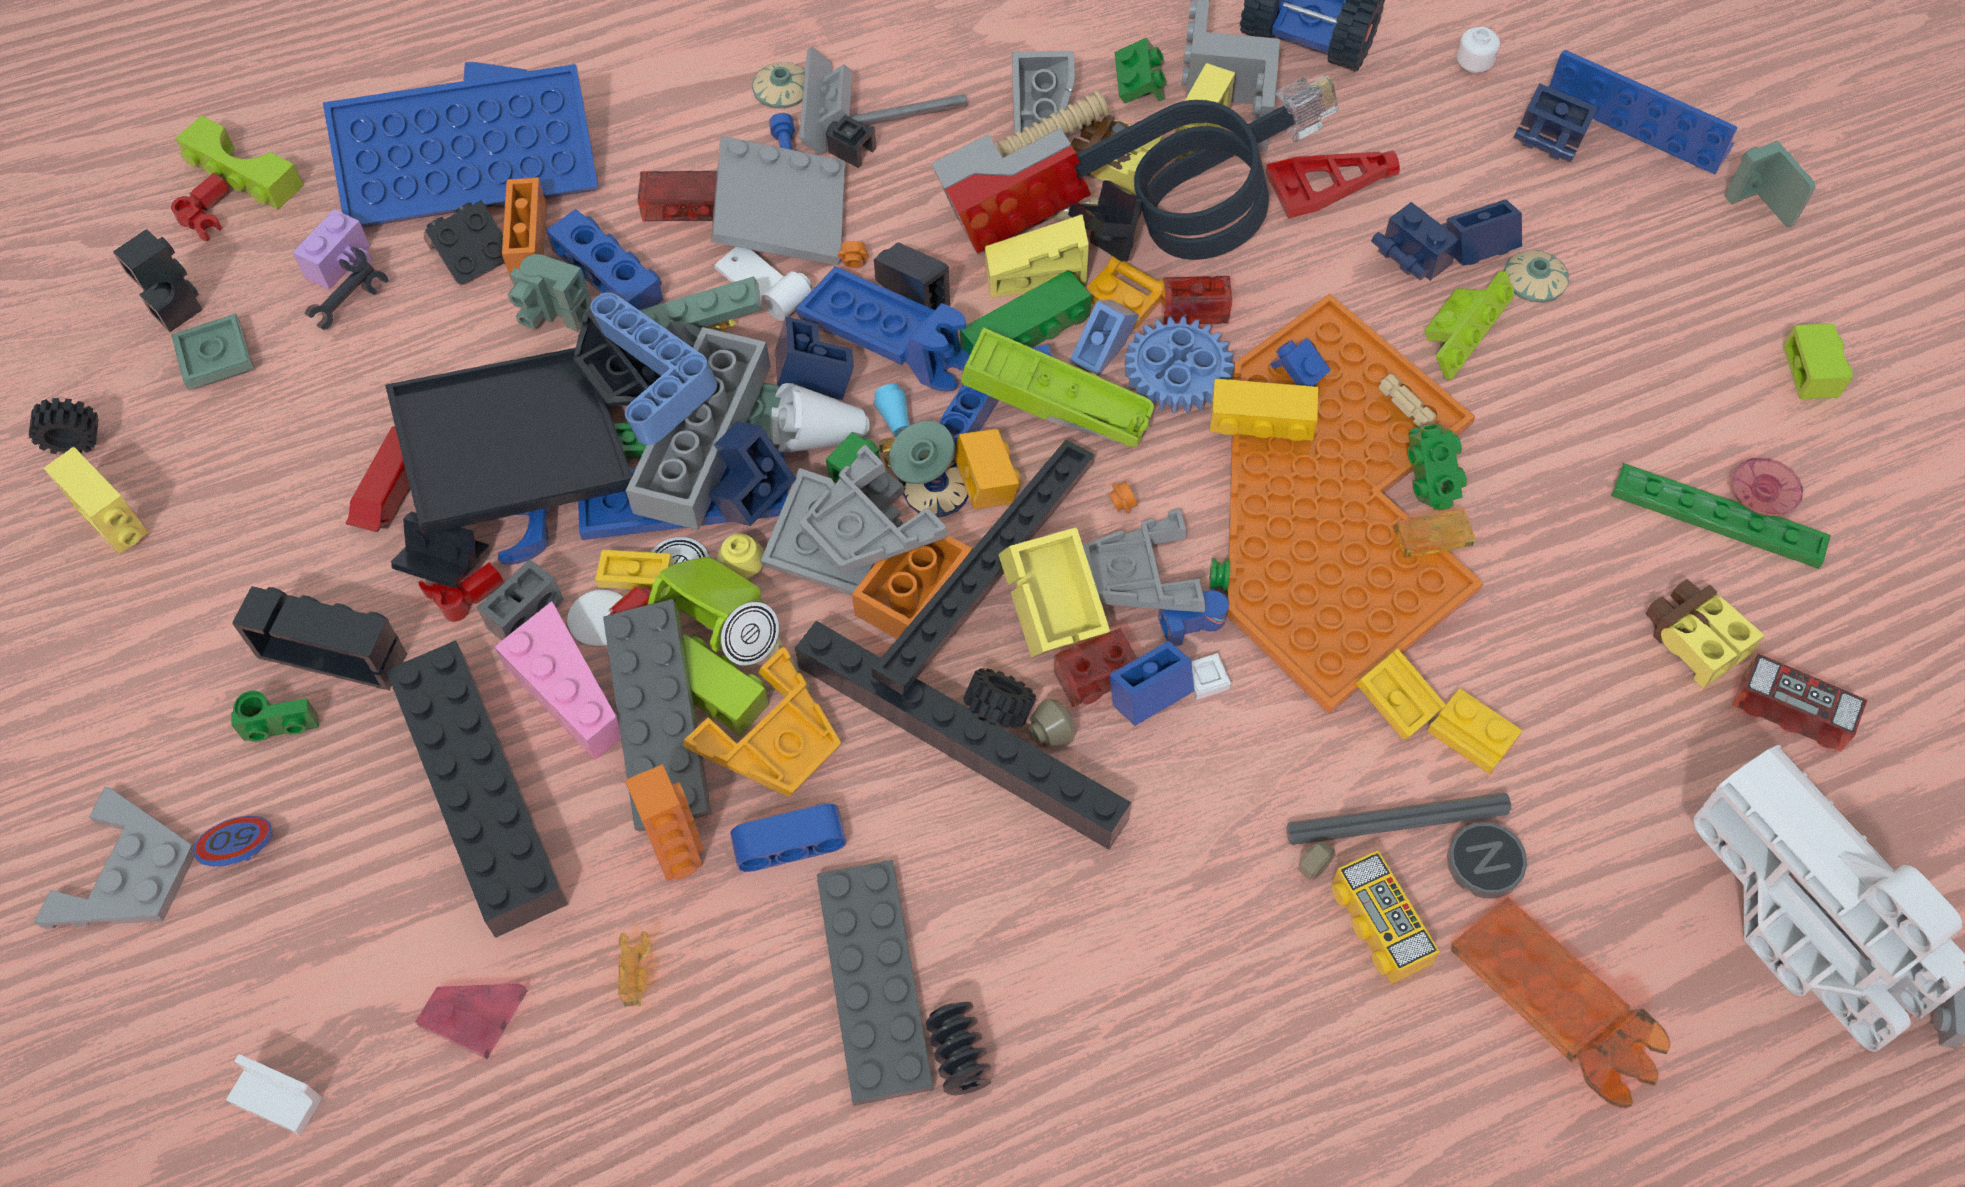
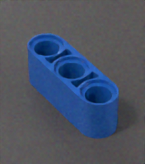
[939,384,999,447]
[730,804,847,872]

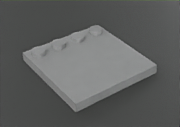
[711,136,845,266]

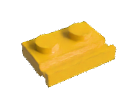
[1355,648,1446,740]
[1427,688,1523,774]

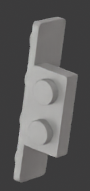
[799,47,853,155]

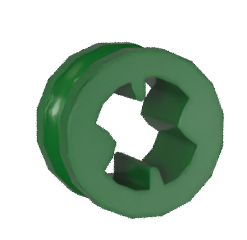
[1209,558,1230,591]

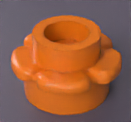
[838,241,869,268]
[1108,481,1138,514]

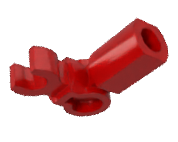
[171,173,230,241]
[418,562,504,622]

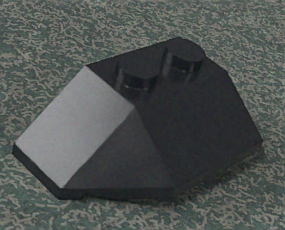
[573,309,661,406]

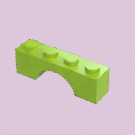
[175,115,304,210]

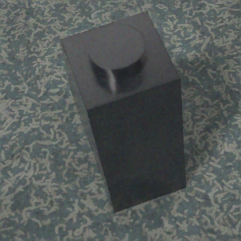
[874,242,950,310]

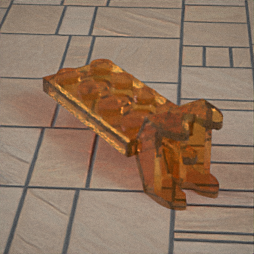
[1451,897,1670,1108]

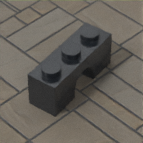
[113,229,202,332]

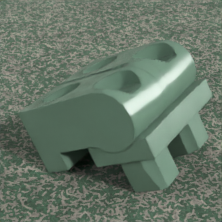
[508,254,592,332]

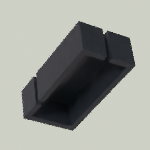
[232,586,407,691]

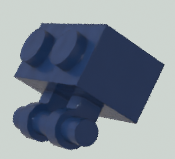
[1513,83,1598,162]
[1441,199,1522,266]
[1371,202,1460,281]

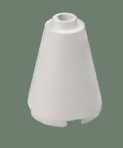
[770,383,869,453]

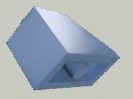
[1070,300,1139,376]

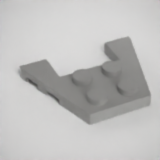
[799,445,949,574]
[1083,509,1205,612]
[34,787,195,929]

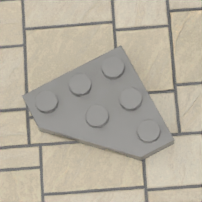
[761,468,873,596]

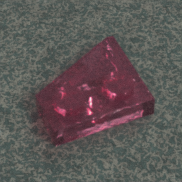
[415,984,527,1059]

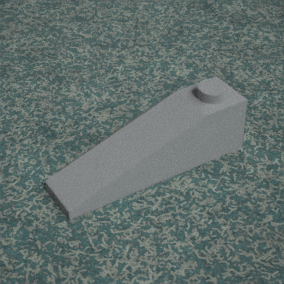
[1012,51,1075,136]

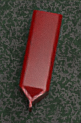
[345,426,410,533]

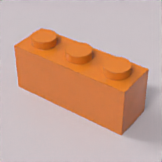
[502,178,547,279]

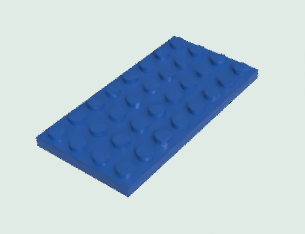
[323,64,599,227]

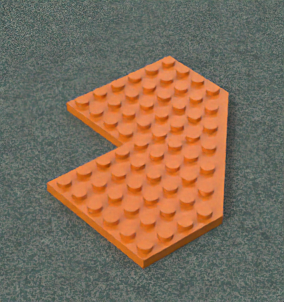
[1227,293,1483,714]

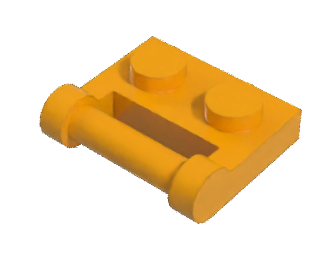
[1085,256,1171,329]

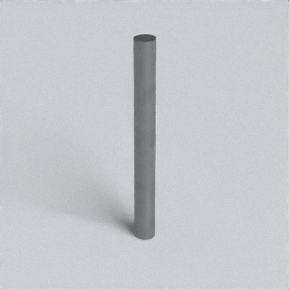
[849,94,967,126]

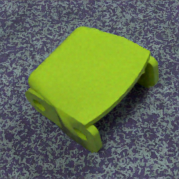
[648,557,765,652]

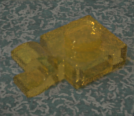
[618,931,651,1007]

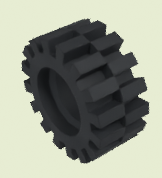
[29,398,99,454]
[963,668,1036,728]

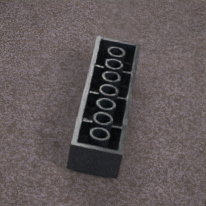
[386,641,569,938]

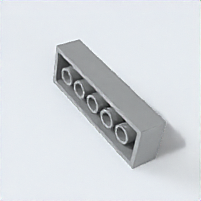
[626,327,771,530]

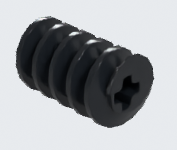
[926,1001,991,1096]

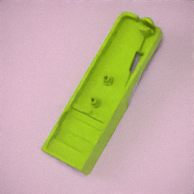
[961,327,1154,447]

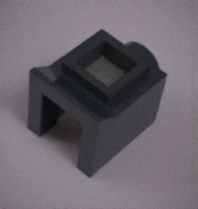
[826,115,876,168]

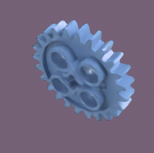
[1124,317,1234,413]

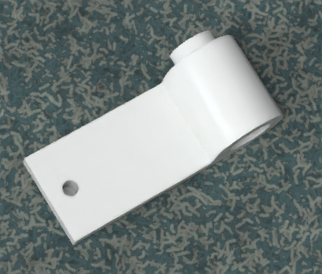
[714,247,812,321]

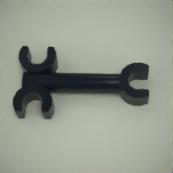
[304,247,389,330]

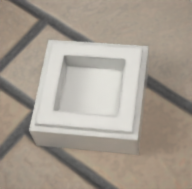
[1192,653,1231,700]

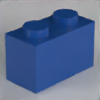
[1109,641,1194,726]

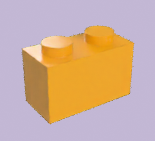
[954,429,1021,510]

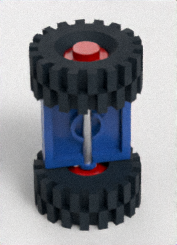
[1240,0,1385,71]

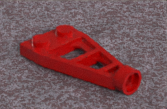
[1265,150,1400,219]

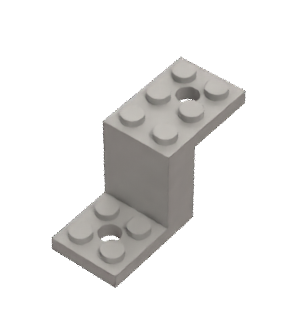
[1181,0,1280,151]

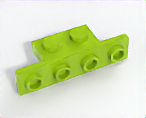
[1424,271,1514,380]

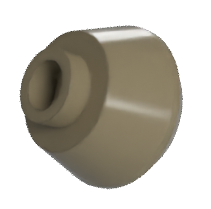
[1028,699,1076,747]

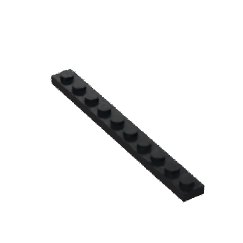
[872,440,1095,695]

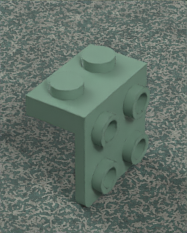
[1724,140,1816,227]

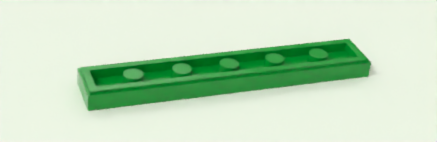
[1611,463,1831,569]

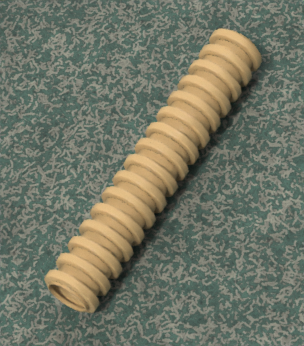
[996,90,1109,158]

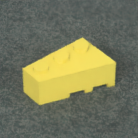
[985,215,1089,297]

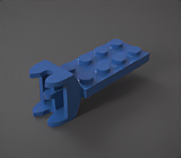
[796,266,970,392]

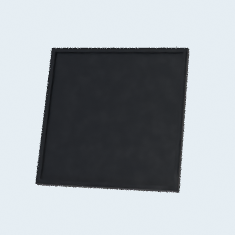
[385,347,632,535]

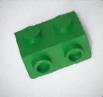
[1115,37,1167,103]

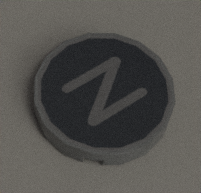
[1447,822,1527,898]

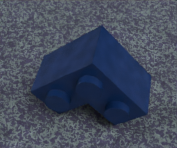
[775,316,854,400]
[708,421,796,526]

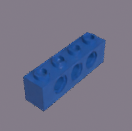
[546,209,663,310]

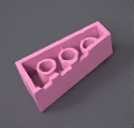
[494,602,621,760]

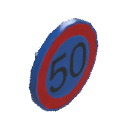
[193,816,273,867]

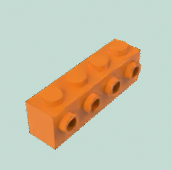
[625,764,705,881]

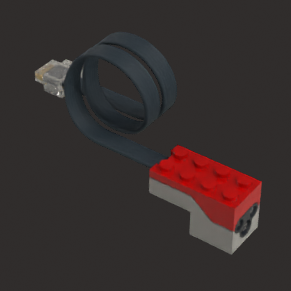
[931,74,1339,260]

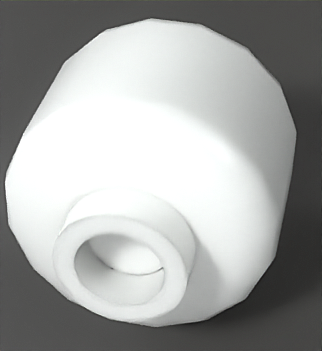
[1456,27,1500,73]

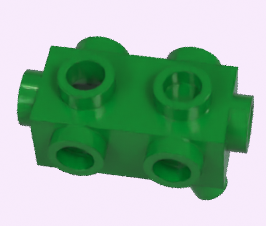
[1407,424,1467,510]

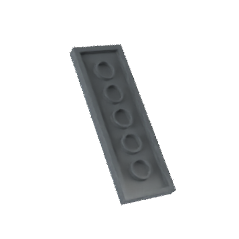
[603,599,712,832]
[817,860,934,1106]

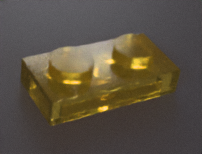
[1394,509,1476,558]

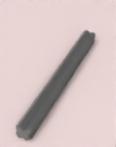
[1286,793,1511,845]

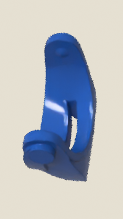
[498,508,549,565]

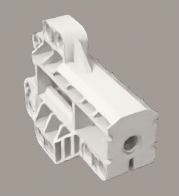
[1693,745,1965,1052]

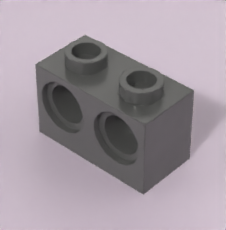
[477,559,563,640]

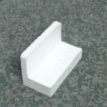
[226,1054,323,1136]

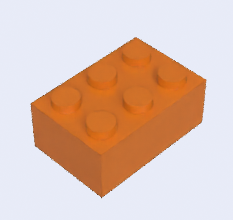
[852,516,972,639]

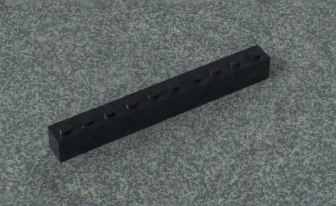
[795,621,1131,850]

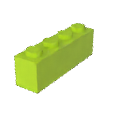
[682,632,769,737]

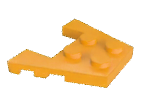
[682,647,841,798]

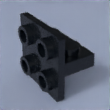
[1068,180,1142,262]
[391,511,489,588]

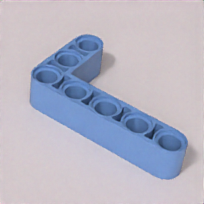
[590,293,717,445]

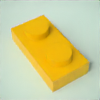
[595,550,674,591]

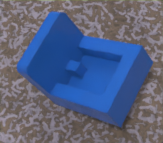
[1270,338,1331,386]

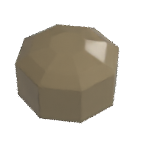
[1298,841,1335,880]

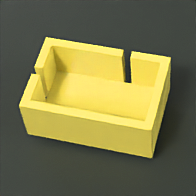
[998,527,1110,658]

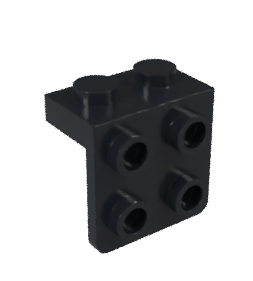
[423,200,505,285]

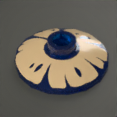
[903,461,969,517]

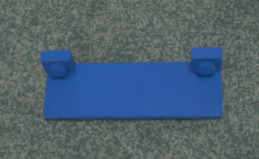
[1549,50,1737,174]

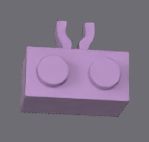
[293,209,372,290]

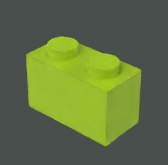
[1783,323,1853,399]

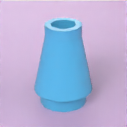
[873,384,910,436]

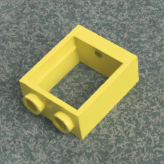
[1175,63,1235,160]
[44,447,149,554]

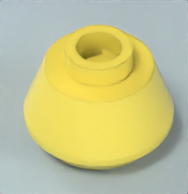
[717,533,764,579]

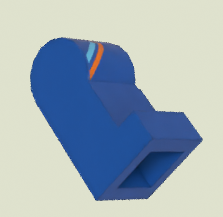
[1158,590,1229,646]

